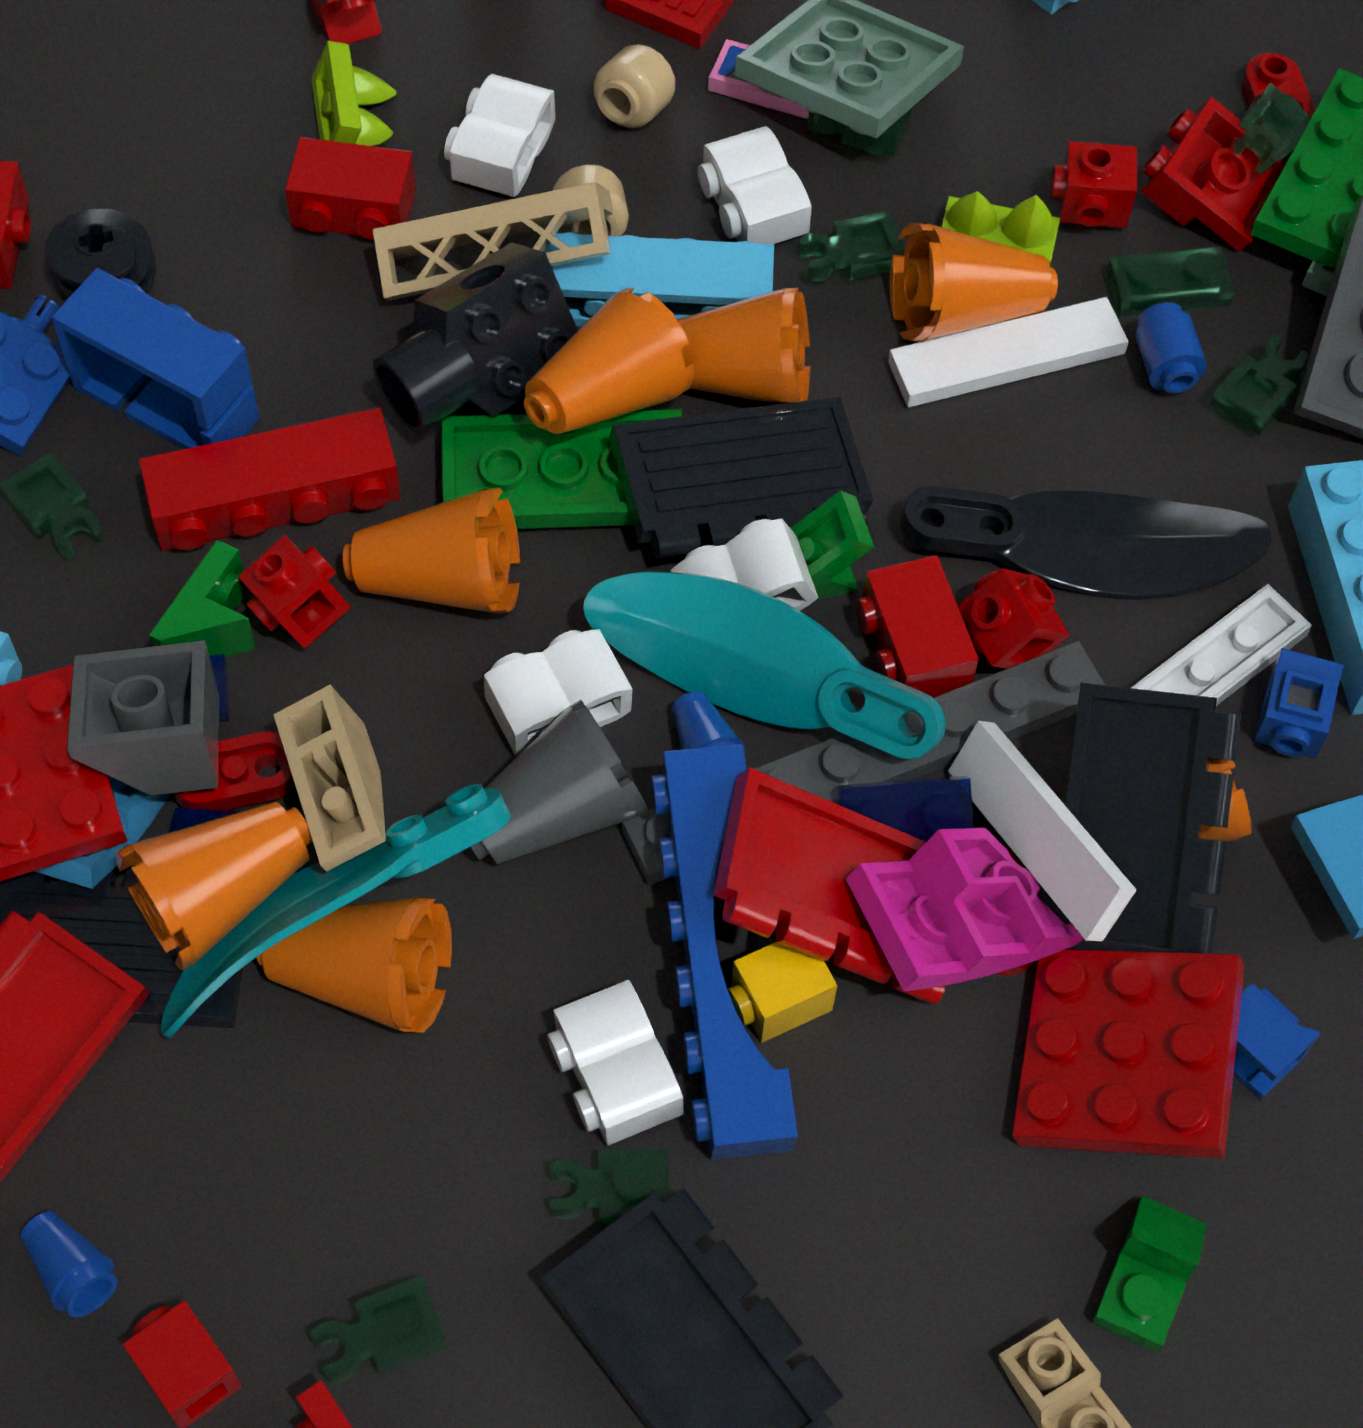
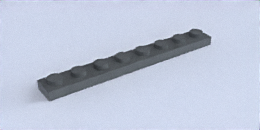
[622,641,1105,886]

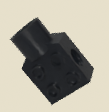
[373,242,578,433]

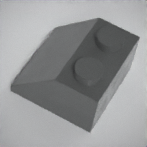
[67,640,219,796]

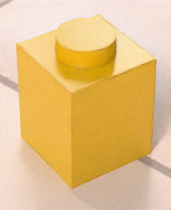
[727,942,838,1043]

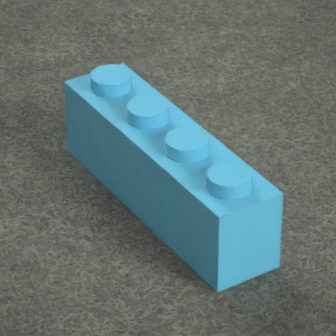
[544,232,774,326]
[1288,460,1363,715]

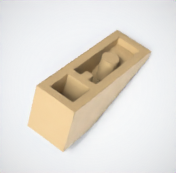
[273,685,386,872]

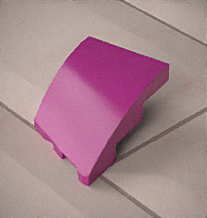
[845,828,1084,991]

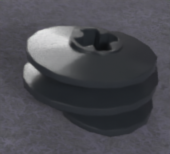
[45,209,157,296]

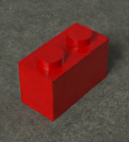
[285,137,416,240]
[855,555,979,698]

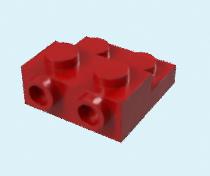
[1140,96,1289,252]

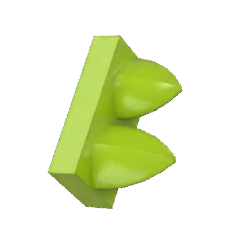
[311,41,397,146]
[942,191,1060,264]

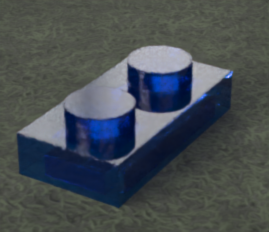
[838,776,973,842]

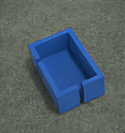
[51,268,260,449]

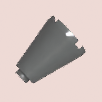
[470,699,649,864]

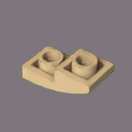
[999,1318,1132,1428]

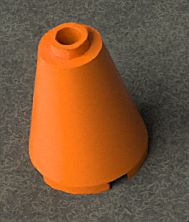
[889,223,1058,341]
[524,288,694,434]
[677,288,810,405]
[343,488,520,613]
[115,802,313,970]
[256,896,452,1033]

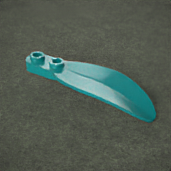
[583,571,946,759]
[161,784,511,1039]

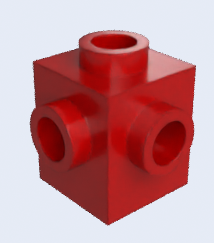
[1050,141,1137,228]
[238,535,351,649]
[958,568,1070,669]

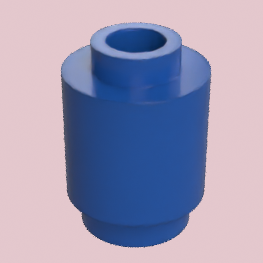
[1135,302,1207,393]

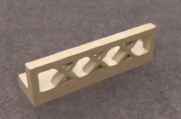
[372,182,613,300]

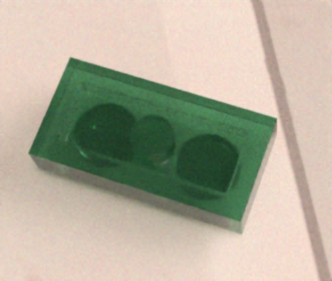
[1106,246,1235,317]

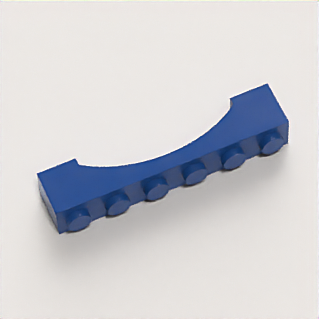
[651,744,798,1160]

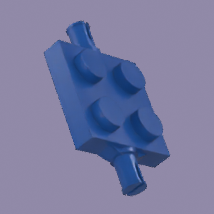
[0,295,71,457]

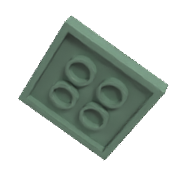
[734,0,964,138]

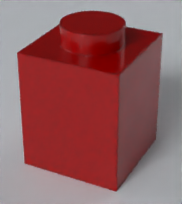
[122,1300,242,1428]

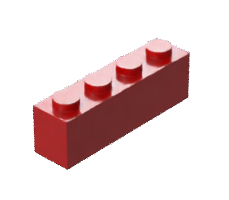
[139,407,401,552]

